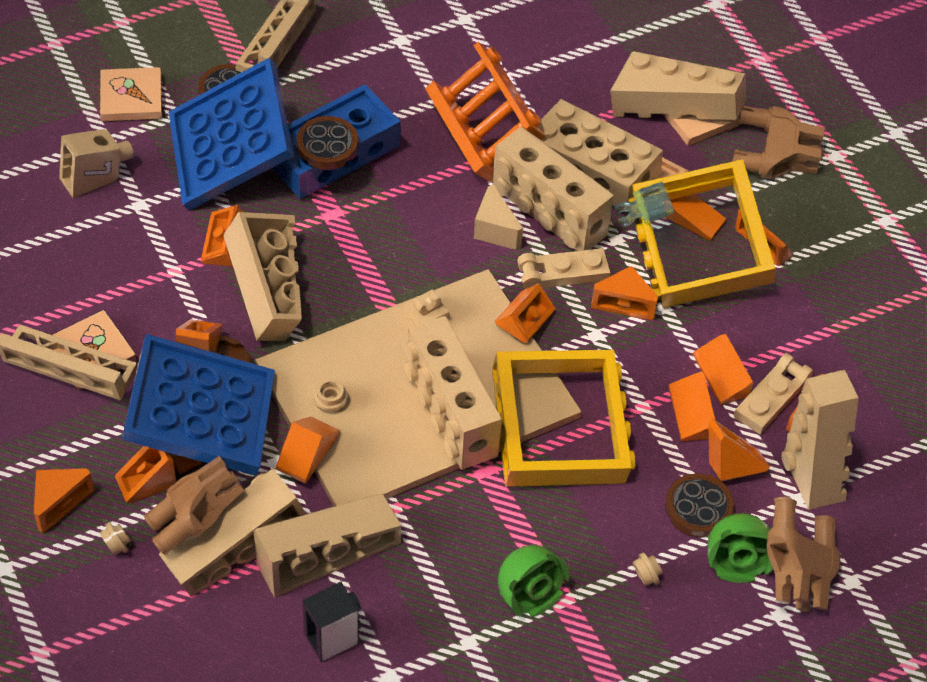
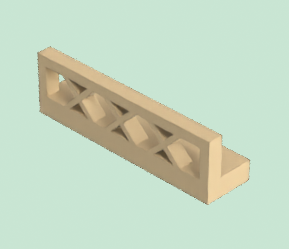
[236,0,316,72]
[0,324,138,400]

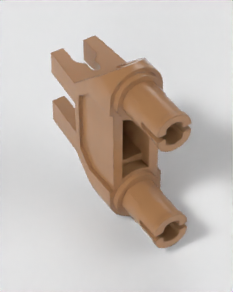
[732,105,825,179]
[143,456,244,556]
[767,497,841,612]

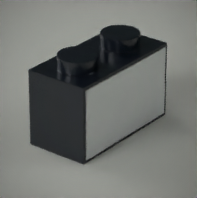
[302,581,362,662]

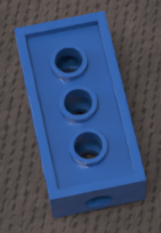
[272,84,401,199]

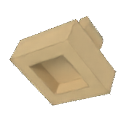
[404,289,449,325]

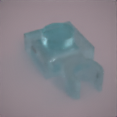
[614,181,674,226]

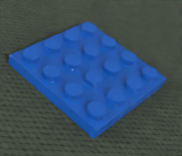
[168,58,294,211]
[121,334,275,476]

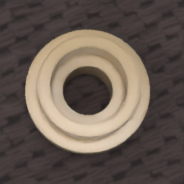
[314,379,347,411]
[100,522,131,556]
[632,552,663,587]

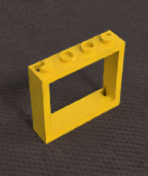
[628,159,775,308]
[492,350,635,487]

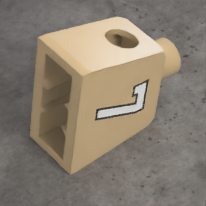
[59,129,134,198]

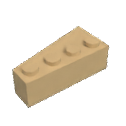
[610,51,746,120]
[223,212,302,341]
[782,370,858,510]
[159,468,306,597]
[254,493,401,598]

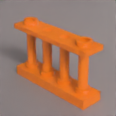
[425,42,545,183]

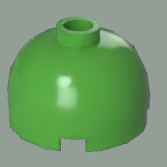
[707,513,773,583]
[497,544,570,617]

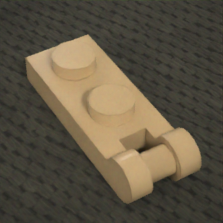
[517,248,610,289]
[734,353,814,435]

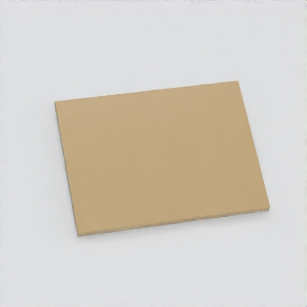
[255,269,581,507]

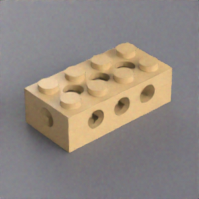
[529,99,663,212]
[493,127,614,251]
[404,316,502,470]

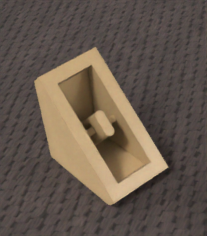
[474,185,523,250]

